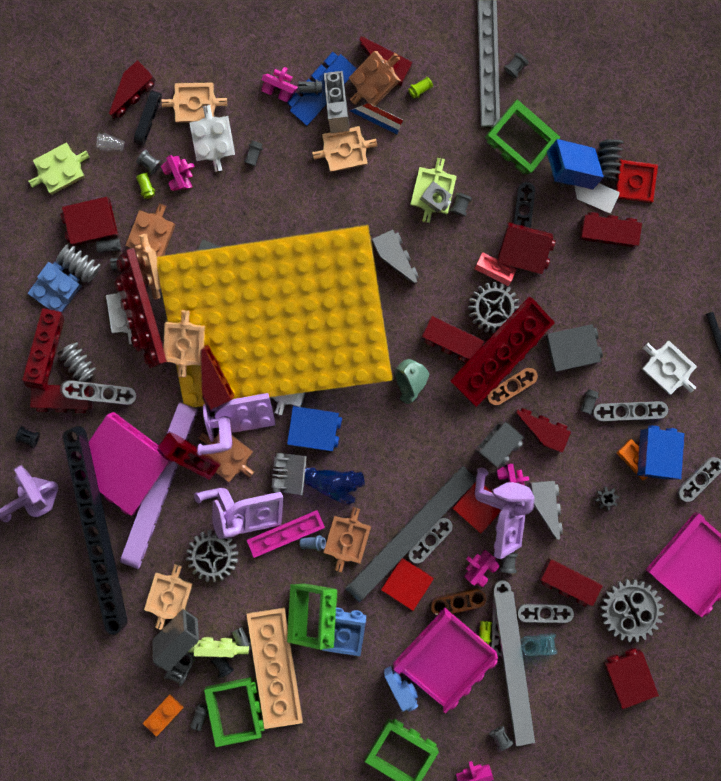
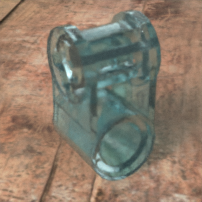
[520,633,557,656]

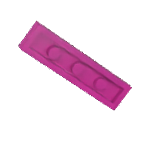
[247,510,325,558]

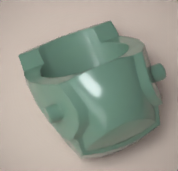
[394,359,430,404]

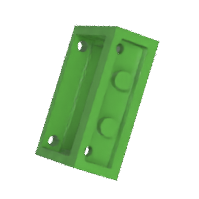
[484,100,560,174]
[287,584,337,650]
[204,677,265,747]
[365,718,439,781]

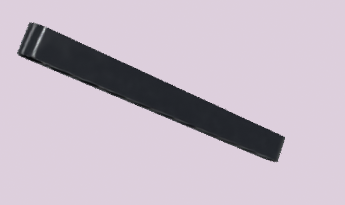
[63,426,128,635]

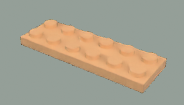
[247,607,303,729]

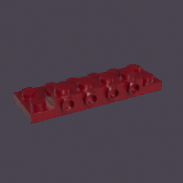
[115,248,167,368]
[450,296,555,407]

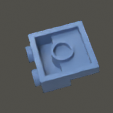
[28,262,82,312]
[322,608,366,656]
[384,666,418,711]

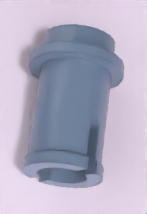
[300,535,326,551]

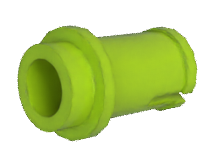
[408,77,433,99]
[136,173,155,199]
[479,621,492,645]

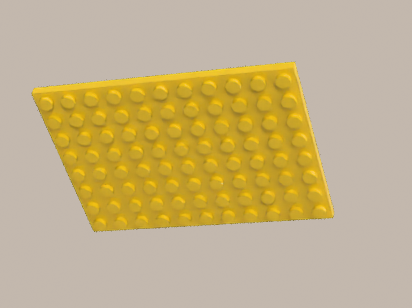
[157,225,393,407]

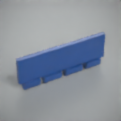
[287,52,357,126]

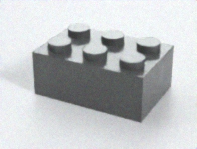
[475,421,524,467]

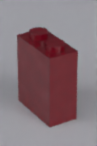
[61,196,118,246]
[498,222,556,274]
[603,648,659,709]

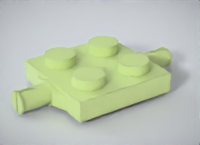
[29,143,90,195]
[411,158,457,223]
[188,637,249,657]

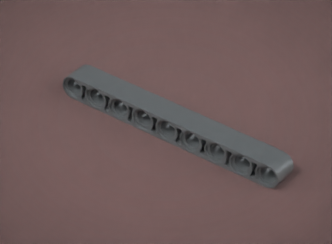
[345,466,476,602]

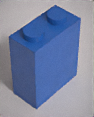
[547,139,604,190]
[287,406,342,451]
[637,426,684,480]

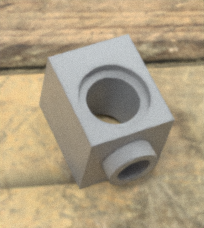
[420,181,452,213]

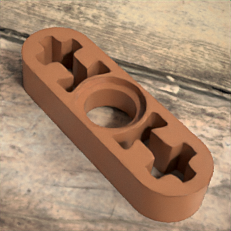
[487,368,538,405]

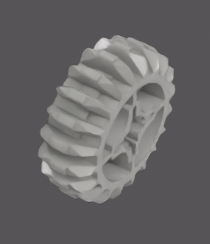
[468,282,519,334]
[186,530,239,582]

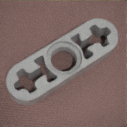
[677,457,721,502]
[408,518,453,563]
[517,604,574,623]

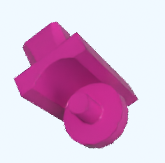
[261,67,298,102]
[161,155,195,191]
[496,463,529,486]
[464,550,499,587]
[456,761,494,781]

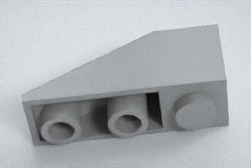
[324,71,350,133]
[372,230,419,284]
[530,481,563,539]

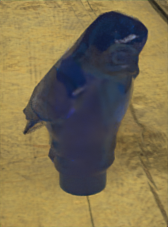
[304,467,365,505]

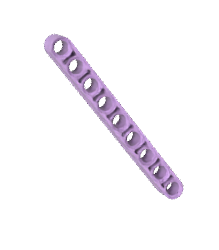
[120,403,198,569]

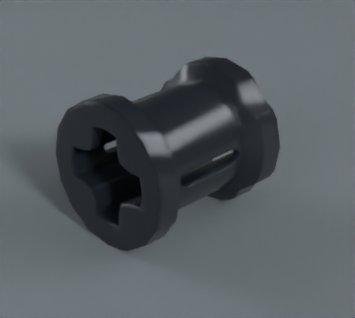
[15,426,40,449]
[210,657,234,678]

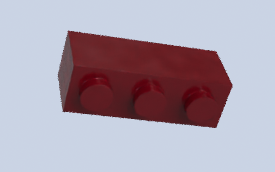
[579,212,642,248]
[421,316,484,363]
[30,385,92,413]
[539,558,603,607]

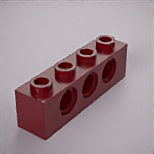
[22,308,65,391]

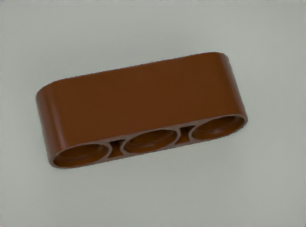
[430,588,486,615]

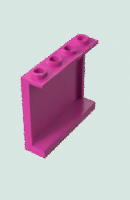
[78,412,172,516]
[646,512,721,617]
[393,608,498,713]

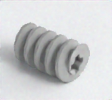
[56,244,101,283]
[57,342,96,386]

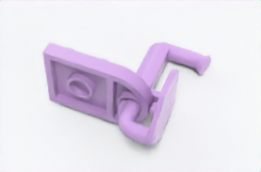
[197,393,275,456]
[0,465,59,522]
[475,468,534,559]
[194,488,283,539]

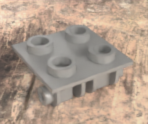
[271,453,306,495]

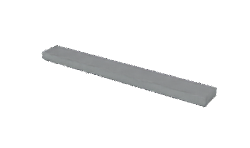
[477,0,500,127]
[493,591,535,746]

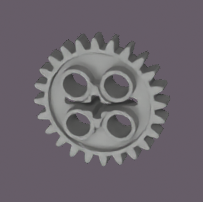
[600,579,664,642]

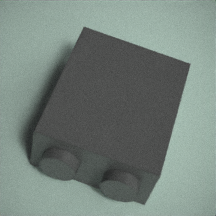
[545,324,603,372]
[152,609,199,672]

